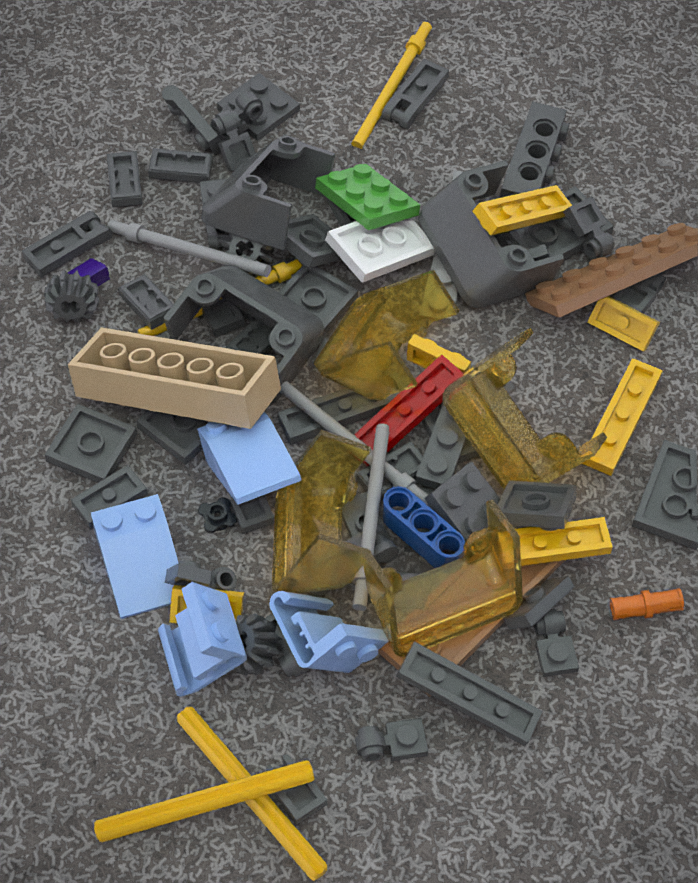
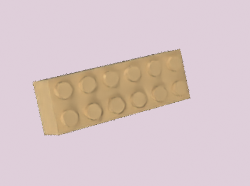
[68,327,281,429]

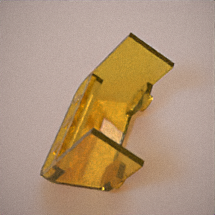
[314,270,459,400]
[443,328,607,490]
[272,429,371,594]
[361,499,523,657]

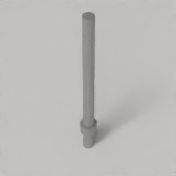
[107,220,271,277]
[279,381,431,508]
[352,424,390,611]

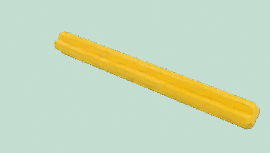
[177,706,327,881]
[94,760,314,842]

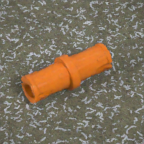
[610,588,684,620]

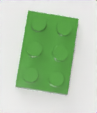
[315,164,420,230]

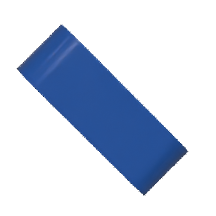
[382,486,465,574]

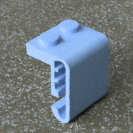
[158,582,247,697]
[269,591,389,673]

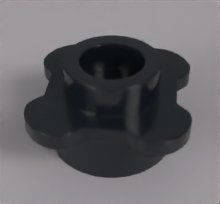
[198,497,237,533]

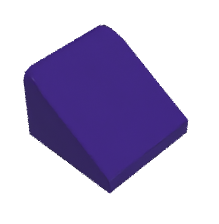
[67,258,110,287]

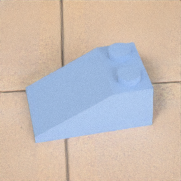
[197,412,302,505]
[91,494,178,619]

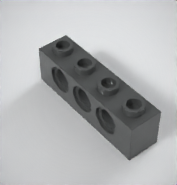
[500,101,570,198]

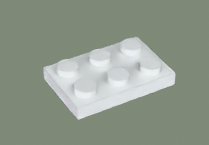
[325,218,435,283]

